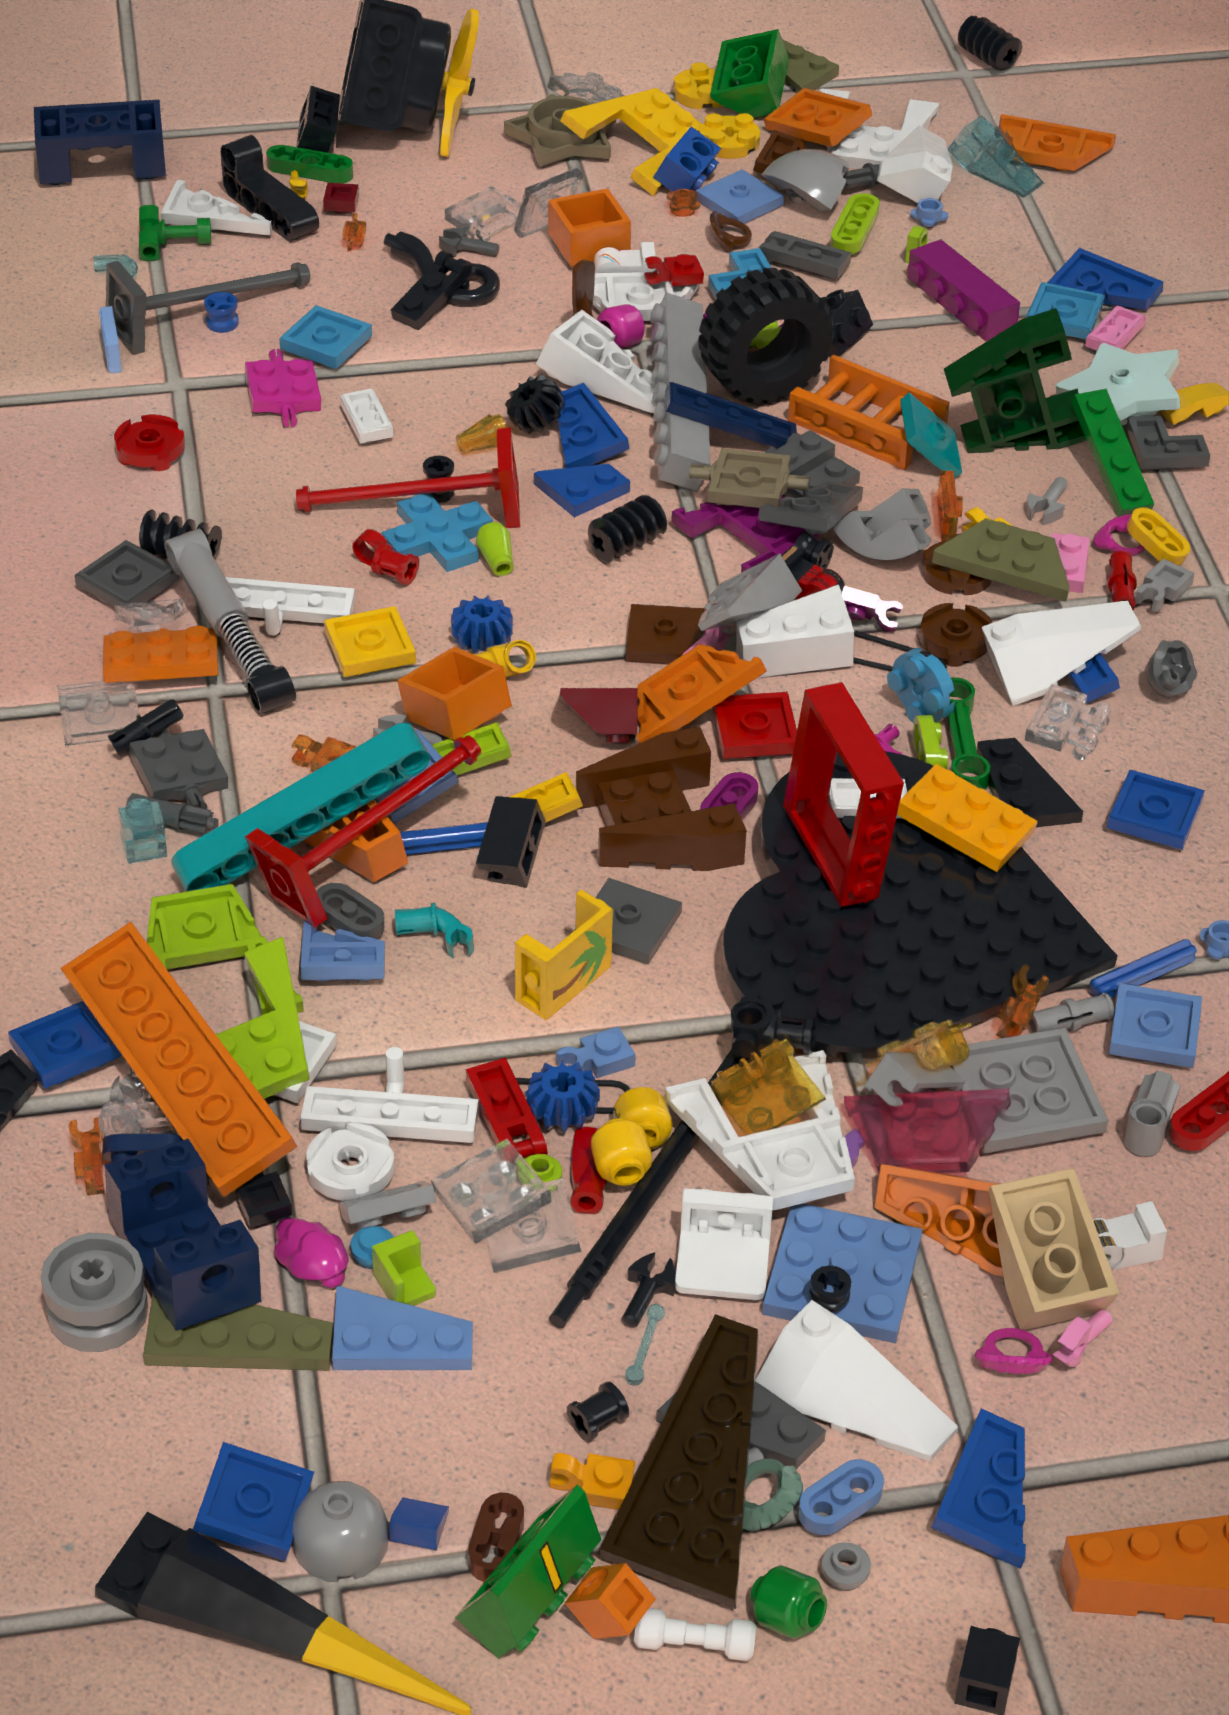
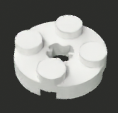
[306,1123,395,1201]

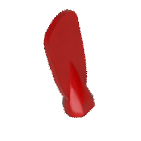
[570,1127,608,1214]

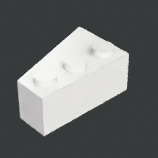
[736,584,854,678]

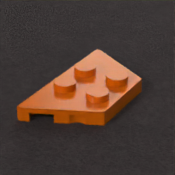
[999,114,1116,171]
[637,644,767,743]

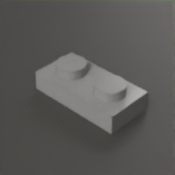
[339,1181,436,1229]

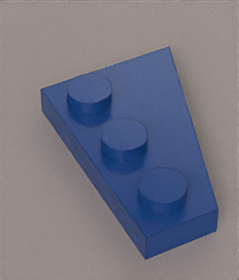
[1047,248,1163,310]
[931,1408,1026,1569]

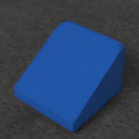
[389,1497,449,1550]

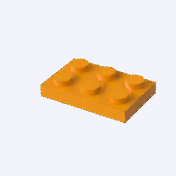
[897,764,1038,872]

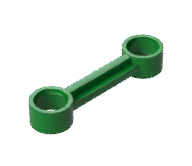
[946,677,990,790]

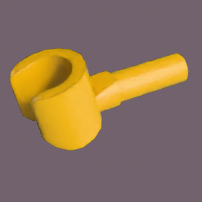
[289,170,308,199]

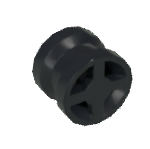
[794,532,834,569]

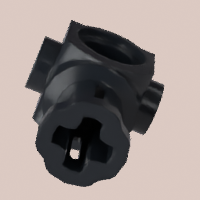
[731,997,817,1059]

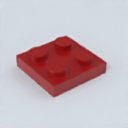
[712,692,797,759]

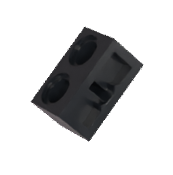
[296,86,340,153]

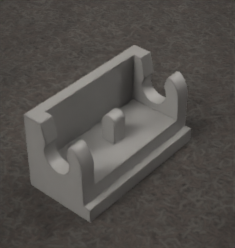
[864,1052,966,1106]

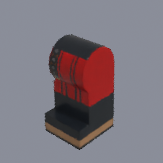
[781,546,845,600]

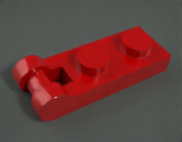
[465,1057,548,1168]

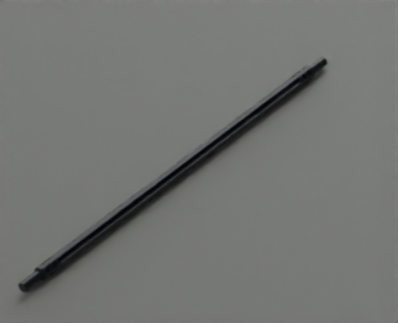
[549,1049,754,1328]

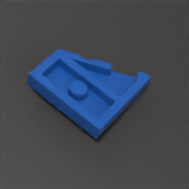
[534,464,630,518]

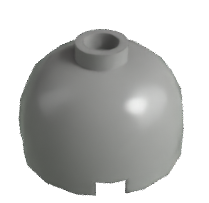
[292,1481,389,1582]

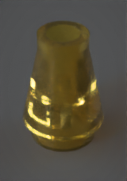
[455,414,507,454]

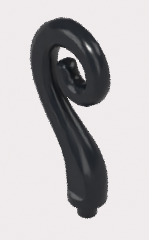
[384,231,500,306]

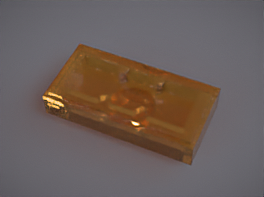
[937,471,963,541]

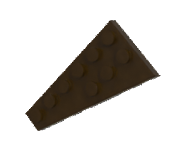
[600,1314,759,1609]

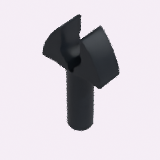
[622,1252,676,1327]

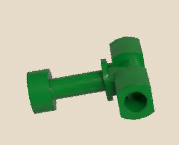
[139,205,212,261]

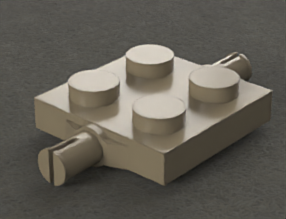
[689,448,810,508]

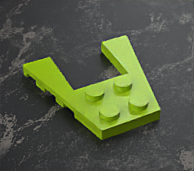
[147,884,304,1015]
[216,937,310,1099]

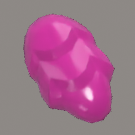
[274,1218,349,1288]

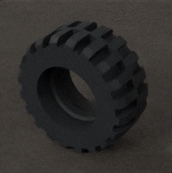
[698,268,834,404]

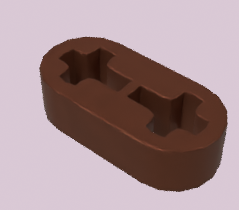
[468,1492,524,1582]

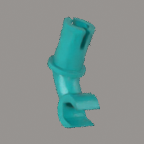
[395,903,474,958]

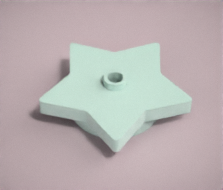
[1055,343,1180,425]

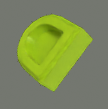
[905,225,928,263]

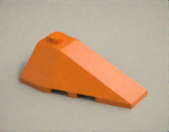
[874,1164,1004,1277]

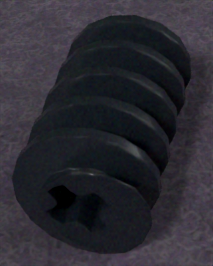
[957,16,1023,71]
[588,495,667,564]
[139,509,222,559]

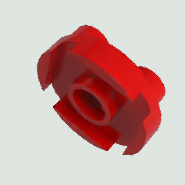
[114,414,185,471]

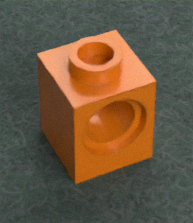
[564,1563,656,1639]

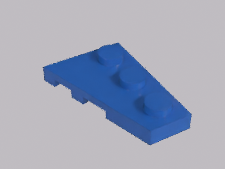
[557,382,630,468]

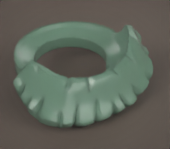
[743,1458,803,1531]

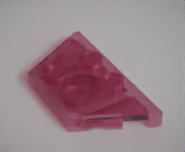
[844,1088,1011,1173]

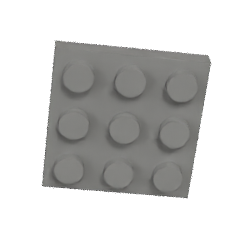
[943,1028,1108,1154]

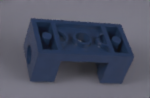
[34,99,166,185]
[104,1138,262,1330]

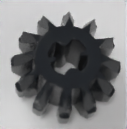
[505,374,566,434]

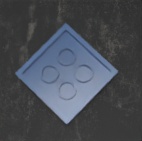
[762,1204,923,1343]

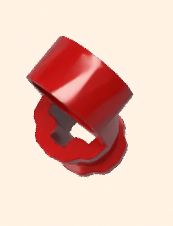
[352,529,420,586]

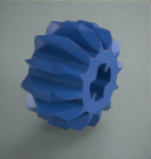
[451,595,513,654]
[526,1058,600,1134]

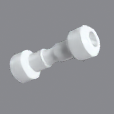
[634,1608,757,1661]

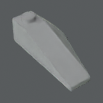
[698,553,802,631]

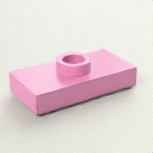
[1085,305,1146,350]

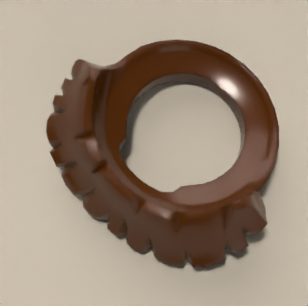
[710,211,752,252]

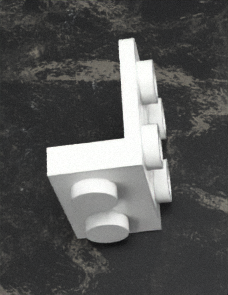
[675,1188,774,1300]

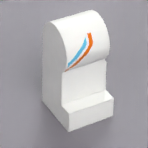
[594,242,656,273]

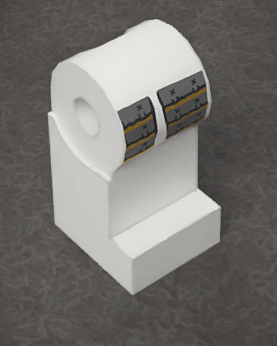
[1093,1201,1167,1270]

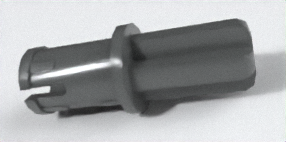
[843,163,880,189]

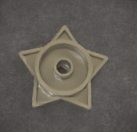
[504,94,616,166]

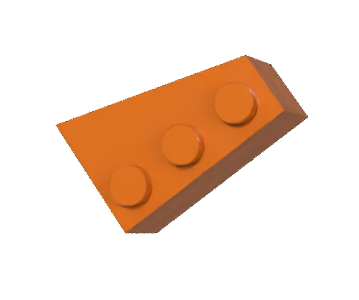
[303,800,408,882]

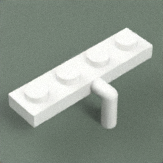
[225,577,356,636]
[300,1047,479,1143]

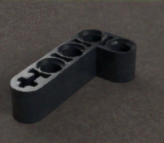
[220,135,319,241]

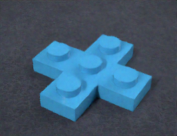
[381,493,493,572]

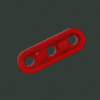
[1169,1071,1229,1151]

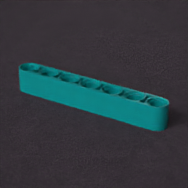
[171,723,430,892]

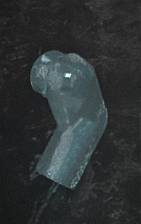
[94,254,138,277]

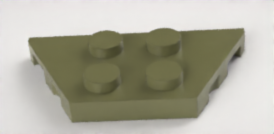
[932,518,1070,602]

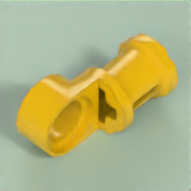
[474,640,536,678]

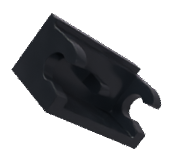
[476,796,546,888]

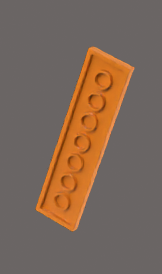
[60,922,298,1197]

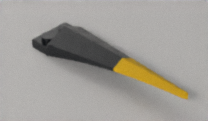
[95,1511,472,1715]

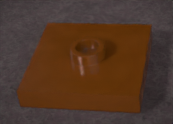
[626,604,704,664]

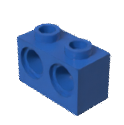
[653,126,721,199]

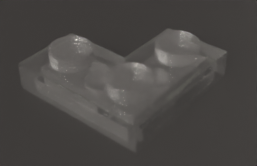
[547,72,625,104]

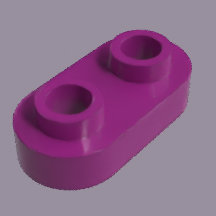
[700,772,759,819]

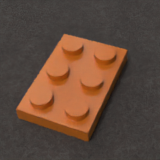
[764,88,872,147]
[103,626,219,683]

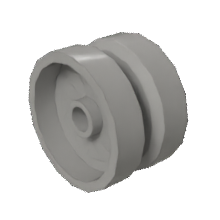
[41,1233,148,1352]

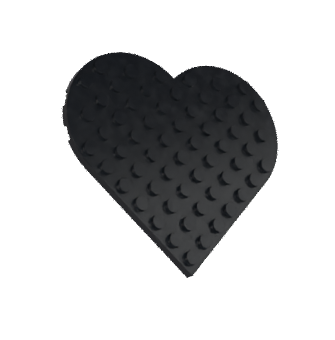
[722,751,1118,1058]

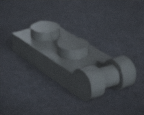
[758,231,851,279]

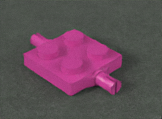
[245,349,321,427]

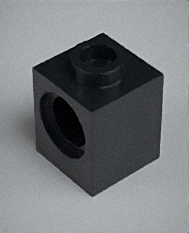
[954,1626,1020,1715]

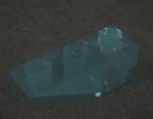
[948,115,1044,198]

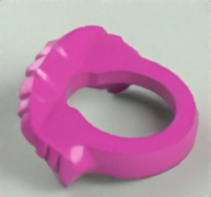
[1093,514,1145,556]
[974,1328,1053,1374]

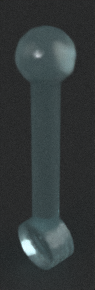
[625,1304,665,1386]

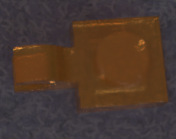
[291,734,356,772]
[996,964,1048,1038]
[69,1117,105,1196]

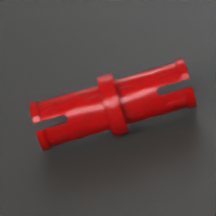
[1107,551,1137,610]

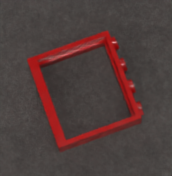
[783,682,904,907]

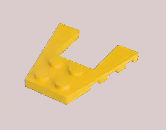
[560,88,702,196]

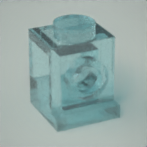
[118,798,167,864]

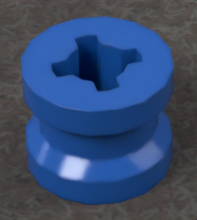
[204,292,239,333]

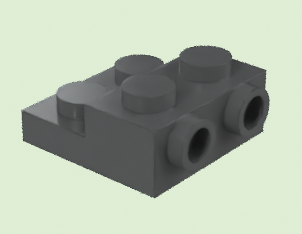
[765,430,860,498]

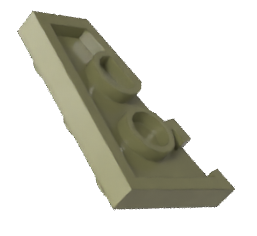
[782,39,839,94]

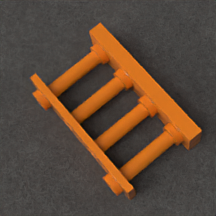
[788,354,950,470]

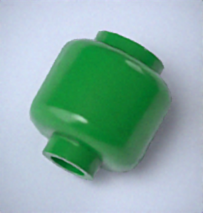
[750,1565,827,1639]

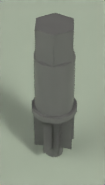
[125,793,219,834]

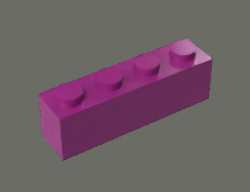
[907,239,1020,341]

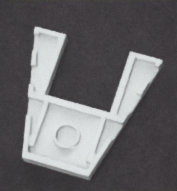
[820,88,940,169]
[664,1050,855,1211]

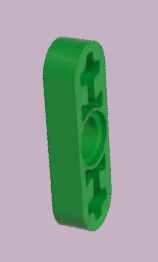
[266,145,353,183]

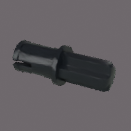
[108,699,184,757]

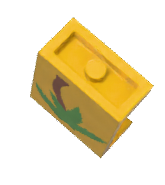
[515,889,613,1020]

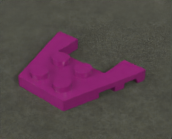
[671,494,819,572]

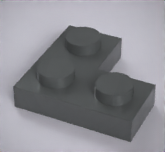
[1126,416,1211,470]

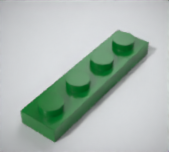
[1071,389,1154,517]

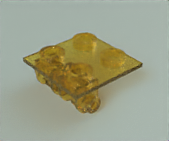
[866,1019,971,1069]
[710,1039,826,1135]

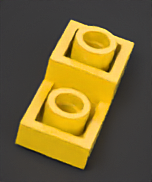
[1158,383,1229,425]

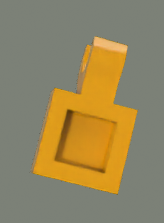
[549,1453,635,1510]

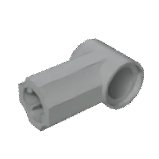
[1123,1070,1180,1157]

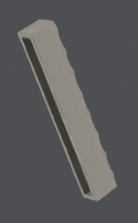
[650,292,711,491]

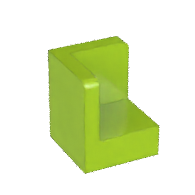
[372,1230,436,1306]

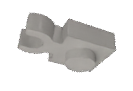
[1135,559,1194,612]

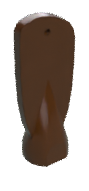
[572,260,595,318]

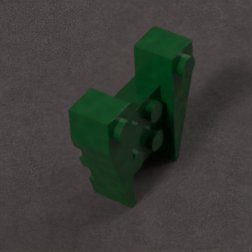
[944,308,1087,453]

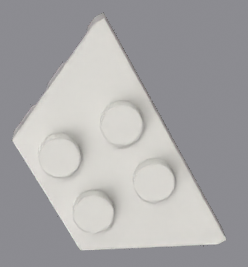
[593,272,701,321]

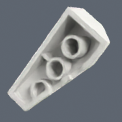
[536,310,656,414]
[982,601,1141,706]
[755,1300,958,1461]

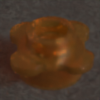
[667,189,700,217]
[342,213,366,251]

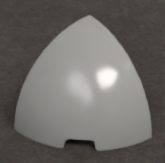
[761,149,850,211]
[833,488,932,560]

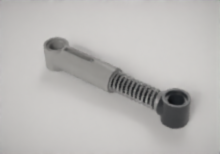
[164,528,296,714]

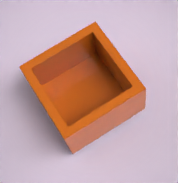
[548,188,631,266]
[397,646,512,740]

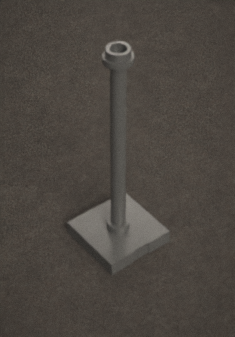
[106,261,310,355]

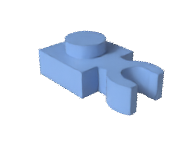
[556,1026,636,1078]

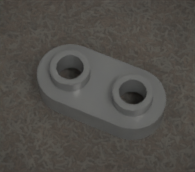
[316,883,385,939]

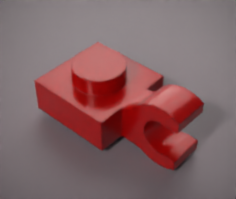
[644,254,704,286]

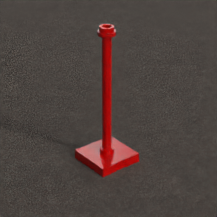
[296,427,521,528]
[245,735,482,928]

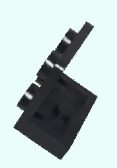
[779,289,874,357]

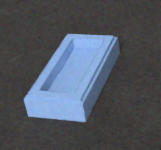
[99,306,122,373]

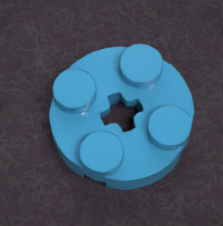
[887,648,955,723]

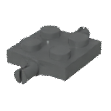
[129,728,228,809]

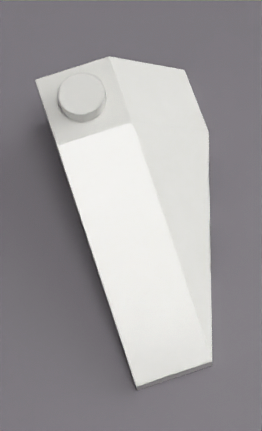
[877,125,953,203]

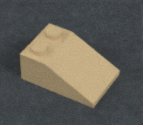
[989,1168,1119,1330]

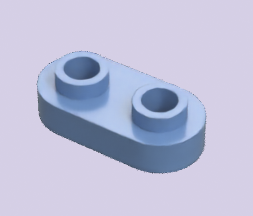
[798,1459,884,1535]

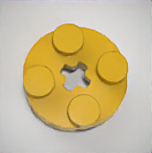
[673,62,723,109]
[699,113,760,159]

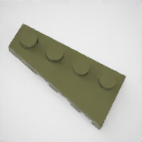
[143,1293,334,1371]

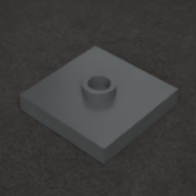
[74,540,179,614]
[574,878,682,965]

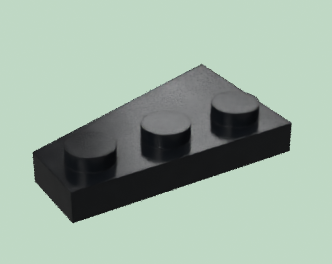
[977,737,1083,827]

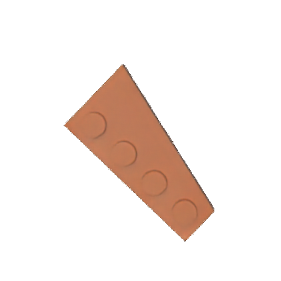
[1060,1515,1229,1624]

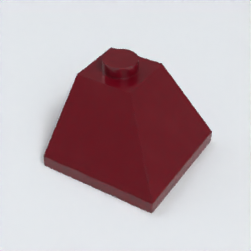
[559,688,637,743]

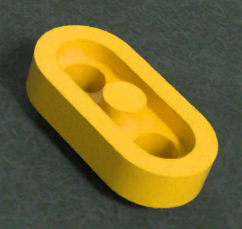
[1127,508,1190,566]

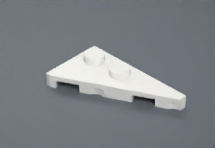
[161,180,272,235]

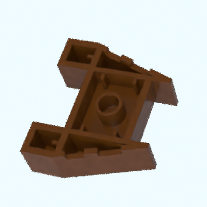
[576,726,747,871]

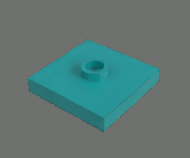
[900,392,962,479]

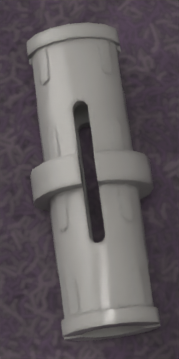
[1026,993,1114,1033]

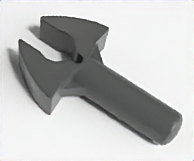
[439,228,499,257]

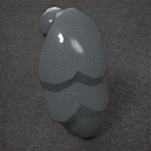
[1148,640,1197,697]

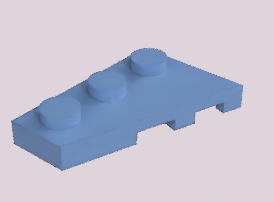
[332,1286,473,1370]

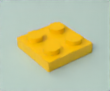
[324,606,416,677]

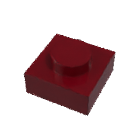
[323,183,359,214]

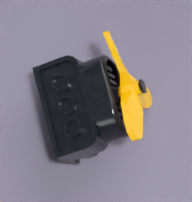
[338,0,479,157]

